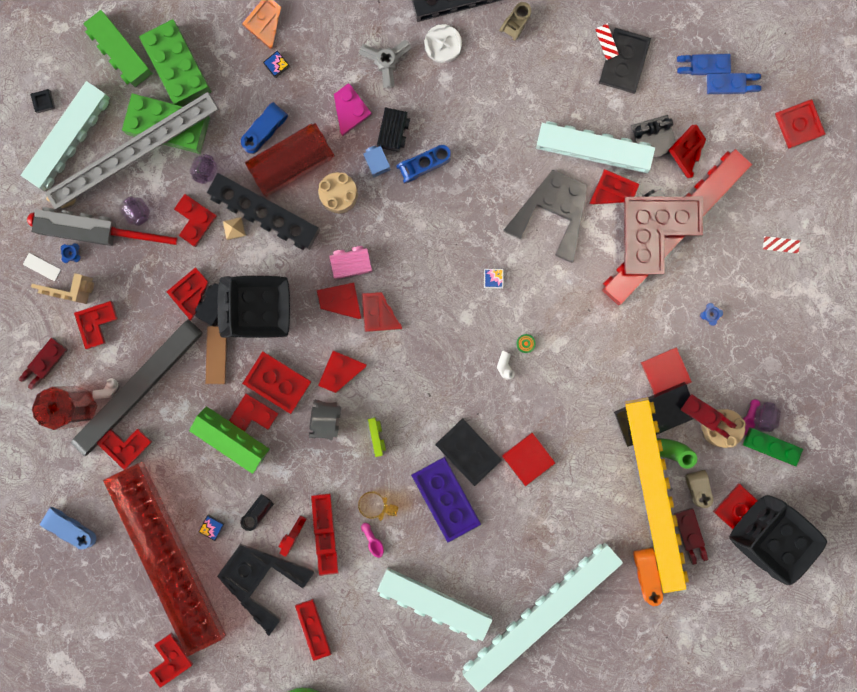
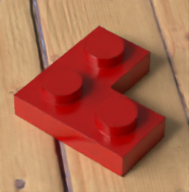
[174,194,217,247]
[74,301,118,349]
[229,393,279,432]
[96,429,152,470]
[149,632,193,688]

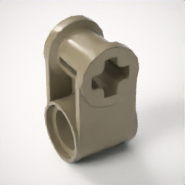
[499,2,531,41]
[685,470,714,508]

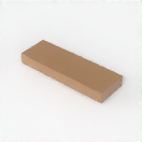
[205,326,227,384]

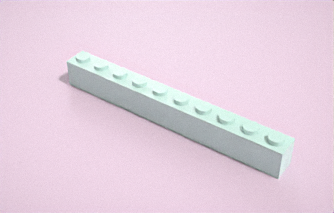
[462,543,623,692]

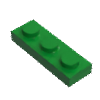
[743,427,803,467]

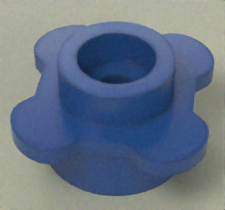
[60,243,81,263]
[700,303,723,326]

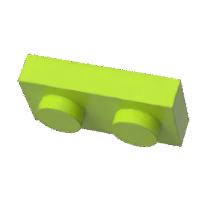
[368,417,386,457]

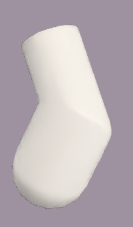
[497,351,515,380]
[92,378,118,400]

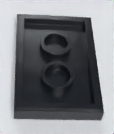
[599,28,651,94]
[435,418,502,486]

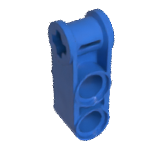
[241,102,288,154]
[396,145,451,184]

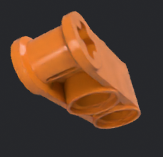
[633,547,663,606]

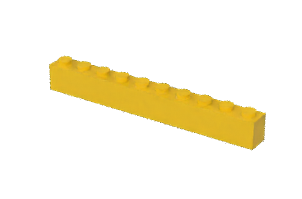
[625,397,689,593]

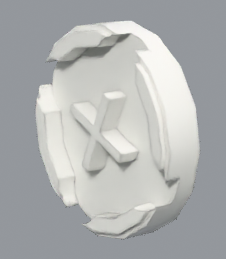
[424,24,462,63]

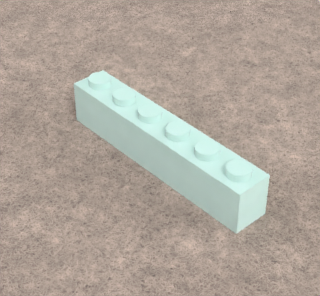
[20,81,110,191]
[536,121,655,173]
[377,567,492,641]

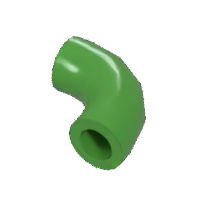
[657,438,698,469]

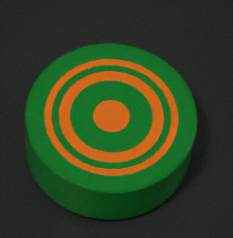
[516,334,536,353]

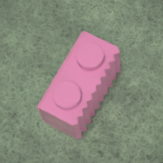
[330,246,372,280]

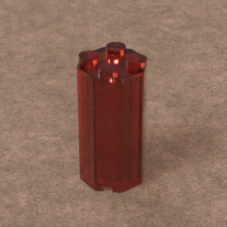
[245,123,335,197]
[32,386,98,430]

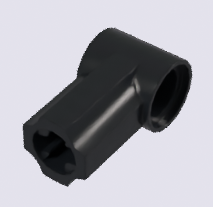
[240,494,275,531]

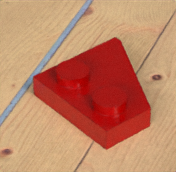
[668,125,706,178]
[589,169,640,205]
[166,267,209,320]
[317,282,362,319]
[362,292,402,332]
[318,351,367,393]
[278,515,307,557]

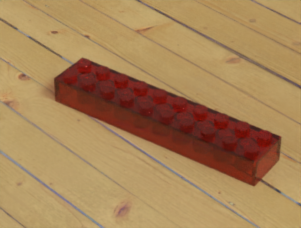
[103,462,226,657]

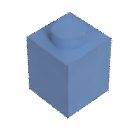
[363,145,391,178]

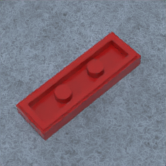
[295,599,332,661]

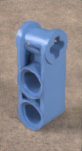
[40,507,96,549]

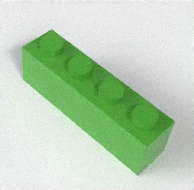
[83,10,153,87]
[189,406,270,474]

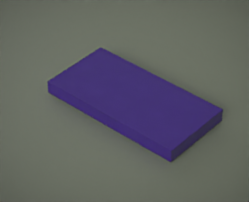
[411,457,481,543]

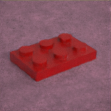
[242,351,312,414]

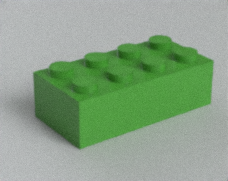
[139,19,212,107]
[122,93,210,154]

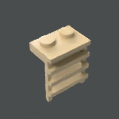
[31,273,94,304]

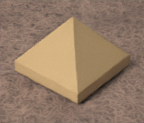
[223,217,246,240]

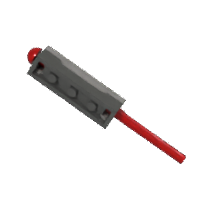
[27,207,178,246]

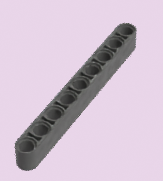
[70,319,203,456]

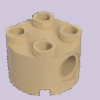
[318,172,358,214]
[701,409,746,448]

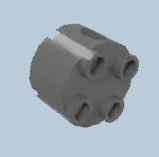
[309,399,341,440]

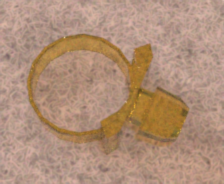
[358,491,399,521]

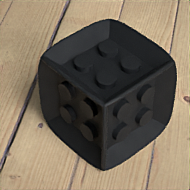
[217,276,290,338]
[729,495,827,585]

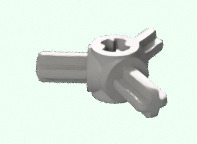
[359,40,411,89]

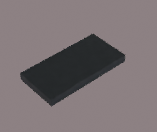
[614,382,693,447]

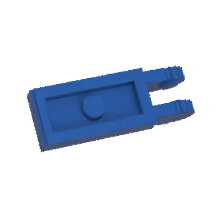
[677,54,731,75]
[707,73,761,94]

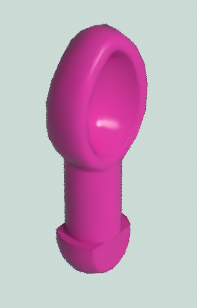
[743,399,760,435]
[361,523,384,558]

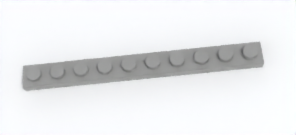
[45,92,219,209]

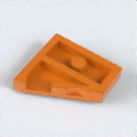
[242,0,281,49]

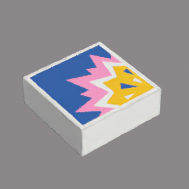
[484,269,503,289]

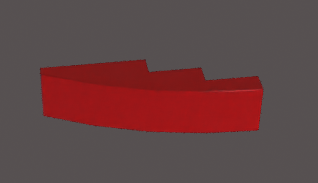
[311,494,339,576]

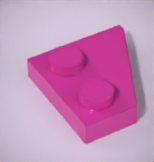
[334,83,372,136]

